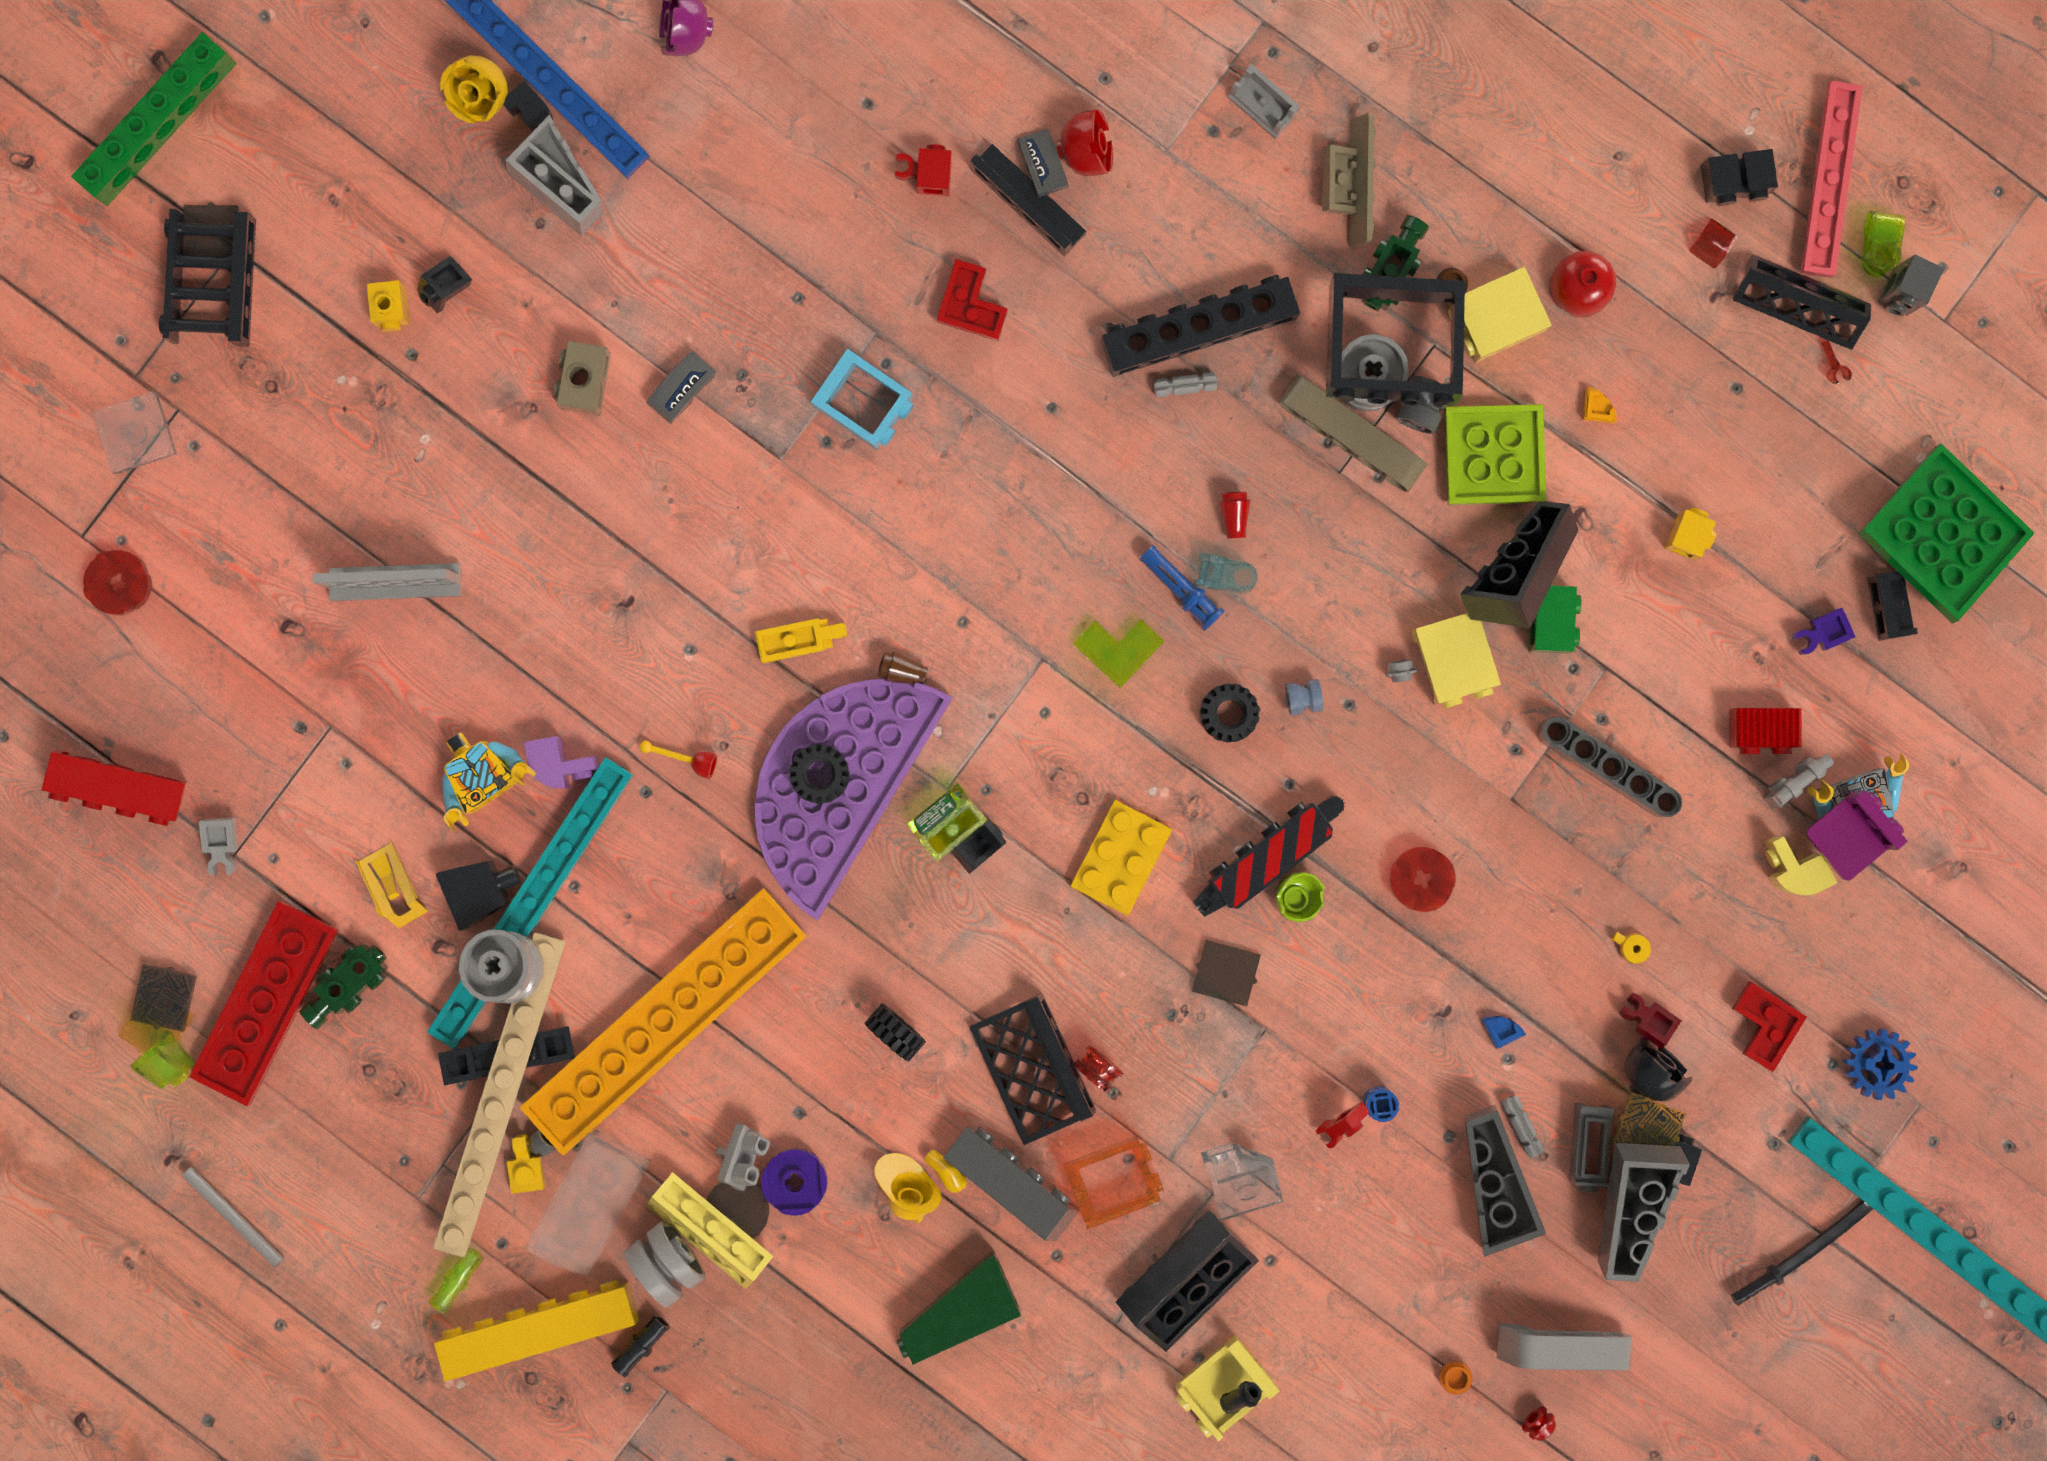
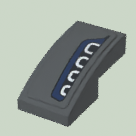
[1017,129,1069,198]
[646,351,716,424]

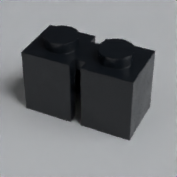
[1700,149,1778,206]

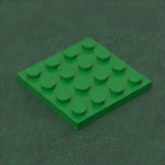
[1858,443,2035,624]

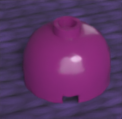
[659,0,713,57]

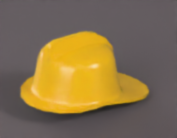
[874,1153,942,1224]

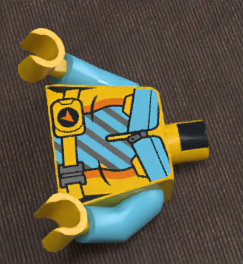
[442,732,536,832]

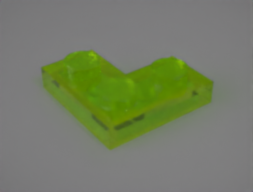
[1073,619,1165,689]

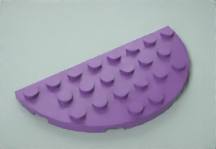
[755,679,953,921]

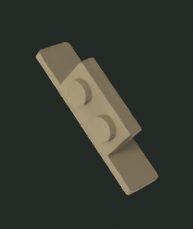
[1322,113,1376,247]

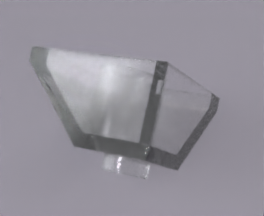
[1201,1143,1283,1221]

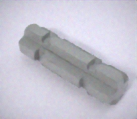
[1154,372,1218,397]
[1501,1095,1544,1158]

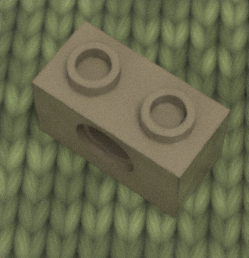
[553,341,611,416]

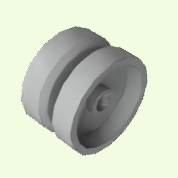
[1341,334,1409,412]
[459,930,544,1004]
[624,1221,706,1308]

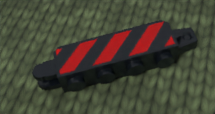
[1192,796,1345,917]

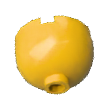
[440,55,508,124]

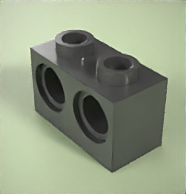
[1878,254,1945,316]

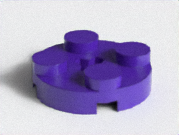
[761,1148,828,1216]

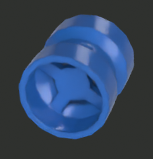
[1363,1086,1399,1122]

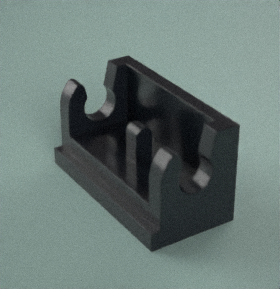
[1867,571,1918,641]

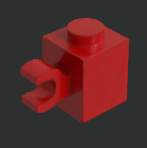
[895,144,952,196]

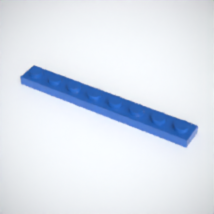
[444,0,650,180]

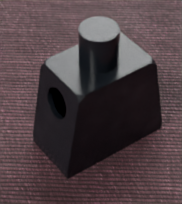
[436,861,521,931]

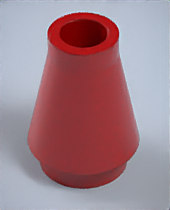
[1218,491,1251,539]

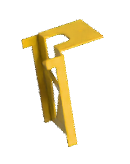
[355,840,428,928]

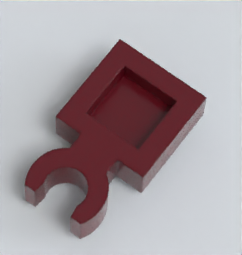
[1618,993,1682,1049]

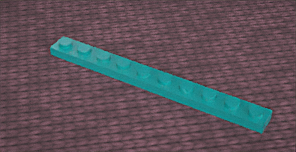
[427,757,634,1049]
[1787,1117,2047,1344]

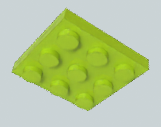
[1444,404,1547,505]

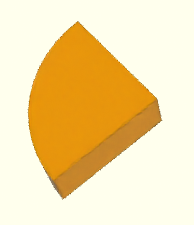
[1582,387,1617,424]

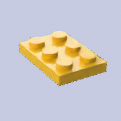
[1070,800,1173,916]

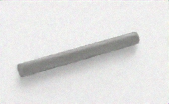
[182,1167,284,1268]

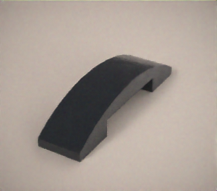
[438,1026,575,1086]

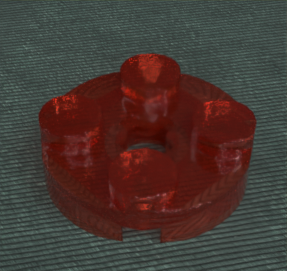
[83,550,152,616]
[1389,847,1456,912]

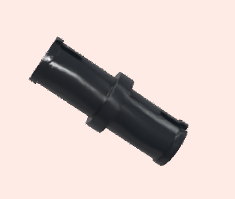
[611,1314,670,1377]

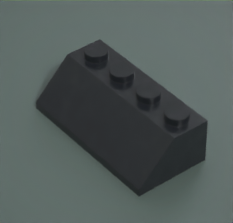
[1115,1210,1259,1352]

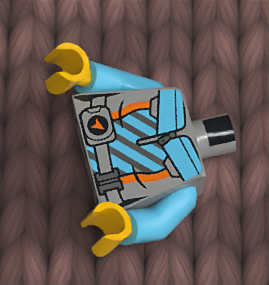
[1807,753,1910,819]

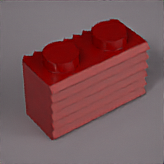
[1729,708,1802,754]

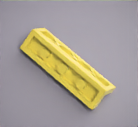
[645,1172,773,1289]

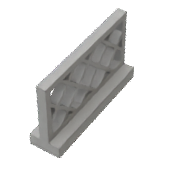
[313,563,462,601]

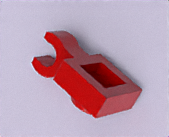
[1315,1102,1369,1148]

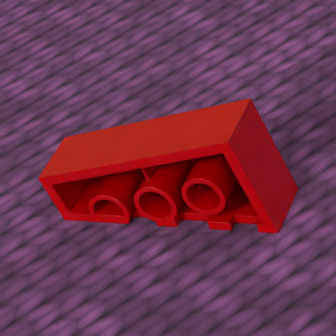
[41,750,187,826]

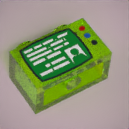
[908,783,988,862]

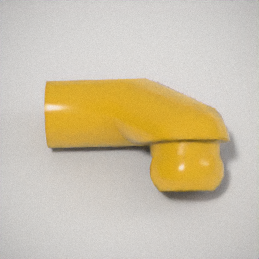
[924,1150,967,1193]

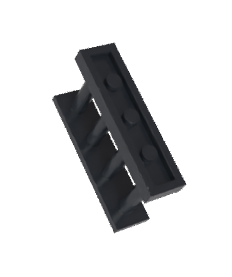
[159,209,256,347]

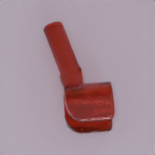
[1821,340,1852,384]

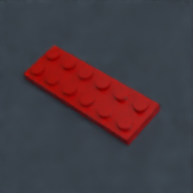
[189,901,339,1106]

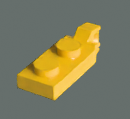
[755,618,848,664]

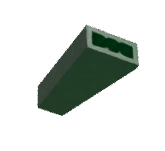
[897,1251,1021,1365]

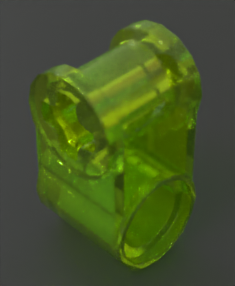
[1862,211,1906,277]

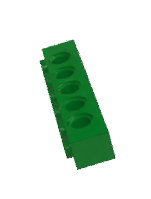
[71,32,237,206]

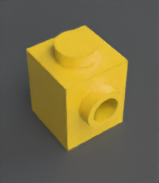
[367,280,410,332]
[1664,507,1717,561]

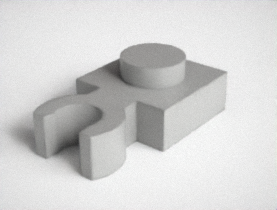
[199,818,238,875]

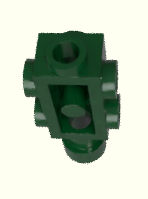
[1362,215,1429,311]
[299,944,388,1030]

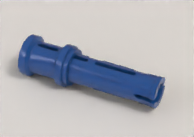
[1139,545,1225,631]

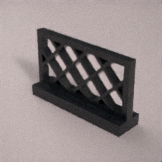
[969,993,1097,1145]

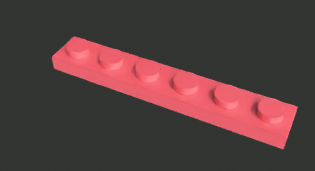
[1800,81,1863,278]

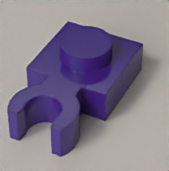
[1791,608,1856,655]

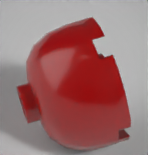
[1057,109,1113,176]
[1550,251,1616,317]

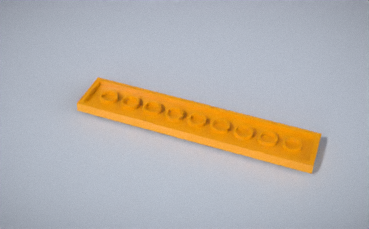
[520,888,808,1156]

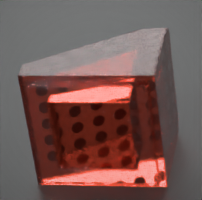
[1689,218,1738,268]

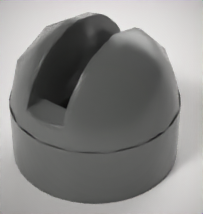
[529,1129,556,1157]

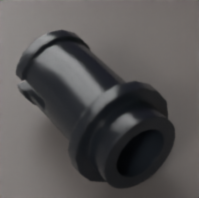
[1220,1381,1261,1414]

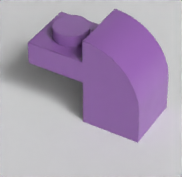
[524,736,599,789]

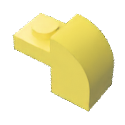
[1764,836,1838,895]

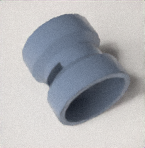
[1285,679,1323,716]

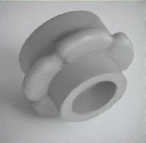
[1385,660,1417,682]

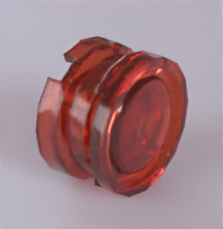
[1073,1045,1124,1094]

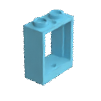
[811,349,914,450]

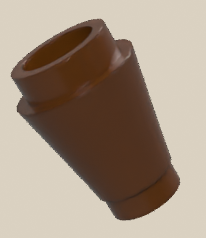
[877,651,928,684]

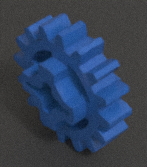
[1842,1028,1918,1101]

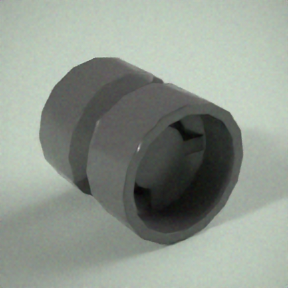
[1396,376,1446,434]

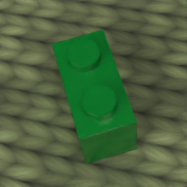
[1529,585,1582,654]

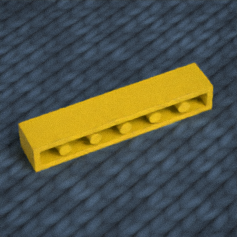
[434,1279,639,1382]

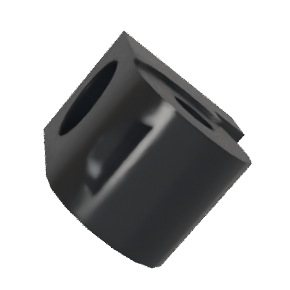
[503,80,554,132]

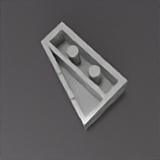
[505,115,603,237]

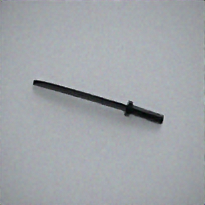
[1730,1201,1873,1306]

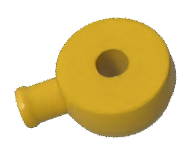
[1611,931,1651,964]

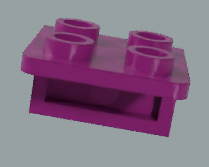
[1806,790,1908,881]

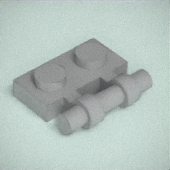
[1764,754,1834,808]

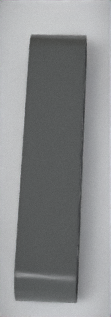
[1537,717,1682,817]

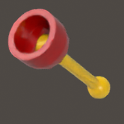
[639,740,718,779]

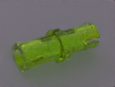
[429,1247,484,1314]

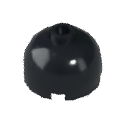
[1625,1037,1692,1102]

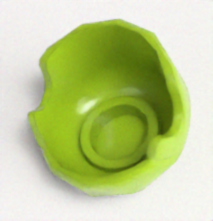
[1275,872,1325,923]

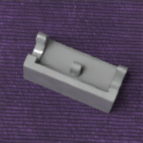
[1227,64,1300,139]

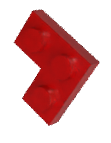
[936,259,1008,341]
[1732,981,1807,1072]

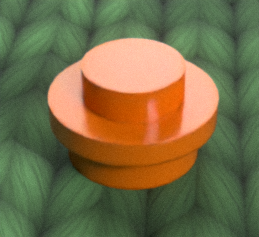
[1439,1361,1473,1395]

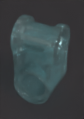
[1194,553,1258,594]

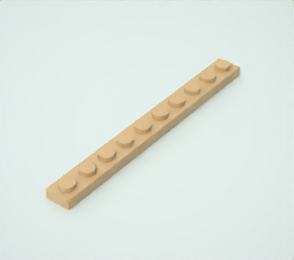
[433,932,566,1258]

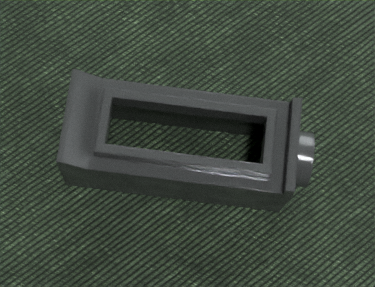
[1569,1103,1614,1192]

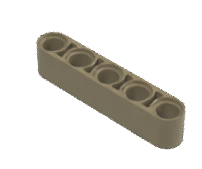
[1278,375,1427,492]

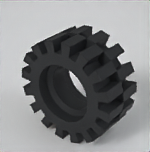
[1200,683,1260,743]
[789,744,850,804]
[865,1003,926,1062]

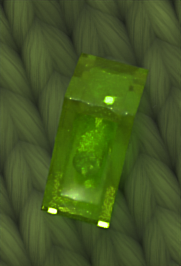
[130,1033,195,1090]

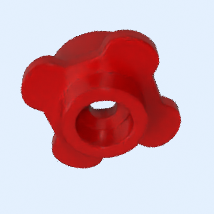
[1522,1406,1556,1441]

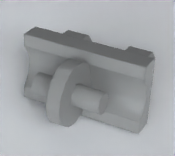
[715,1123,770,1191]

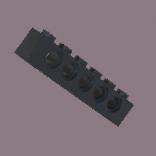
[1101,275,1300,377]

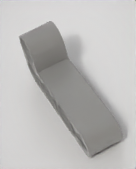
[1497,1324,1632,1370]

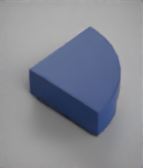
[1481,1016,1526,1049]

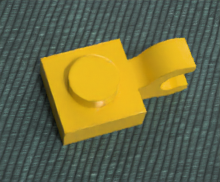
[507,1134,546,1194]

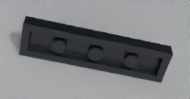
[970,144,1087,257]
[1733,254,1871,350]

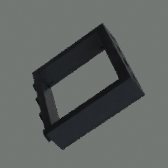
[1326,273,1465,408]

